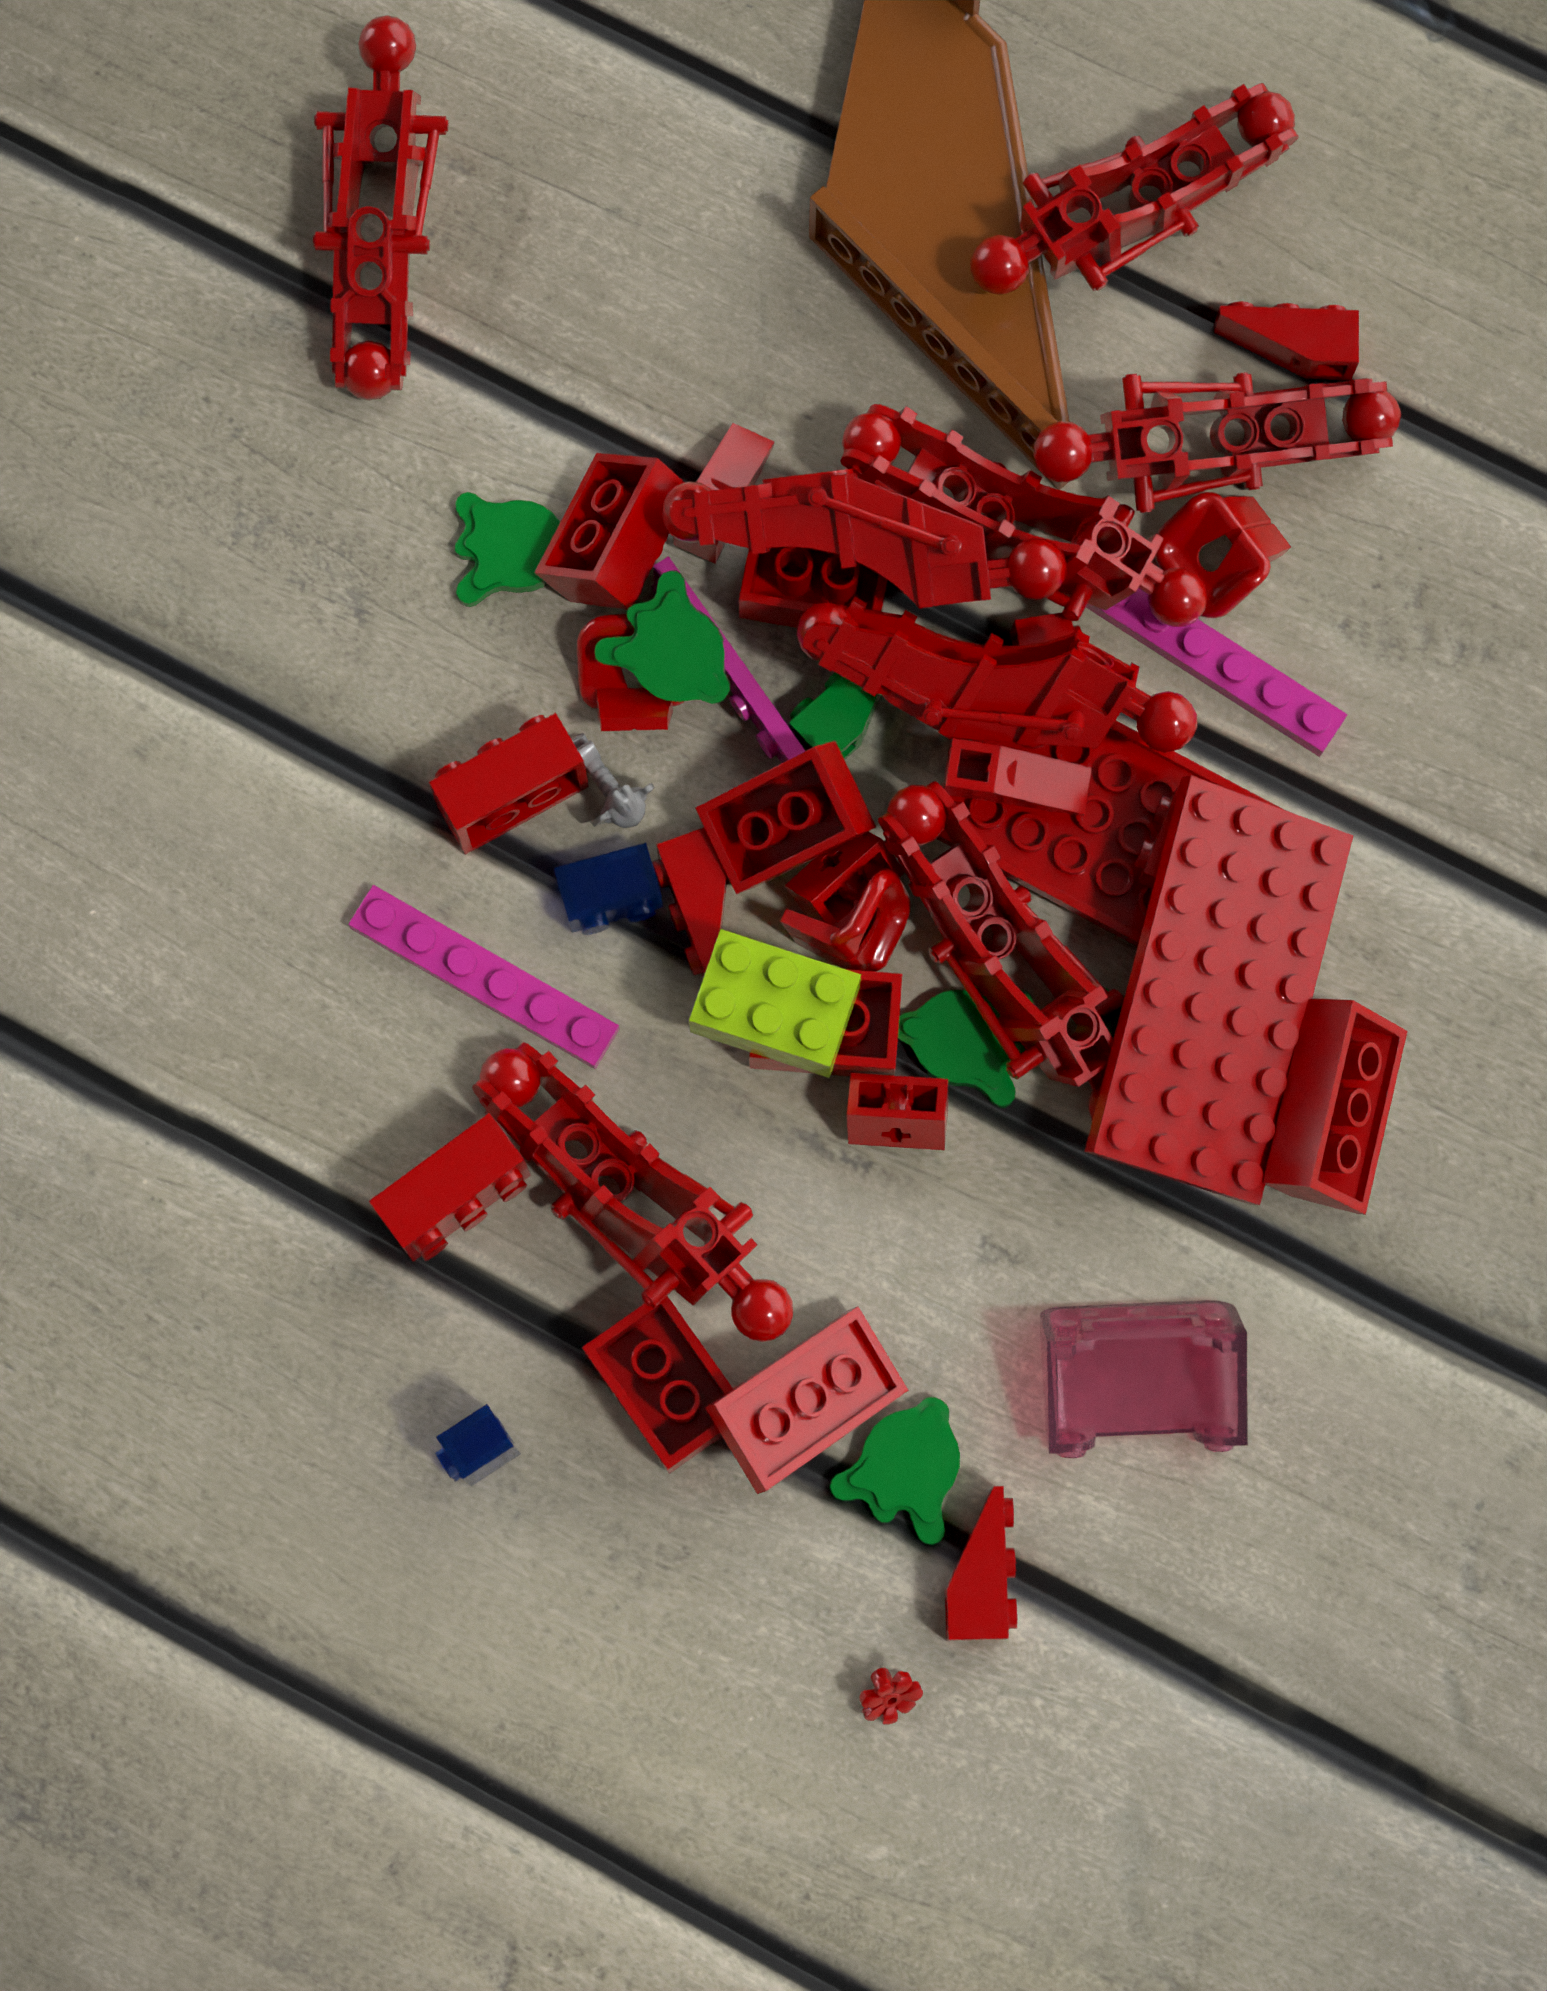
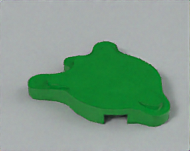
[455,492,561,607]
[595,570,730,704]
[898,989,1033,1108]
[830,1397,960,1545]

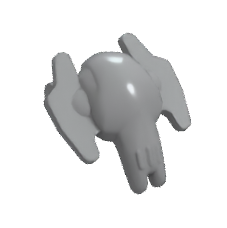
[572,733,655,828]

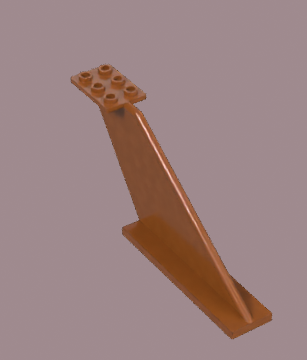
[809,0,1070,490]

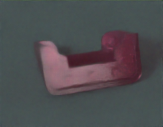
[1040,1300,1248,1458]

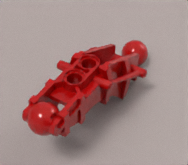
[313,15,449,401]
[970,83,1299,295]
[1033,372,1401,513]
[840,404,1208,627]
[661,469,1067,608]
[797,596,1197,753]
[878,781,1124,1121]
[472,1042,794,1342]

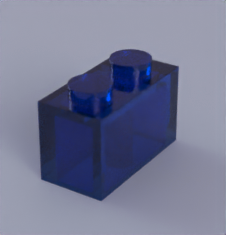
[554,842,663,935]
[435,1404,521,1486]

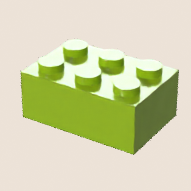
[689,929,861,1078]

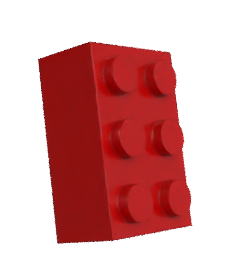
[534,453,685,610]
[739,547,889,628]
[429,713,589,855]
[695,741,877,895]
[749,969,903,1076]
[369,1113,531,1262]
[582,1296,733,1474]

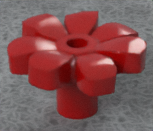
[859,1668,923,1725]

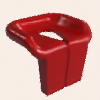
[1155,492,1291,619]
[577,614,684,732]
[780,869,911,972]

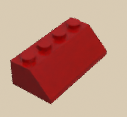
[1263,998,1408,1215]

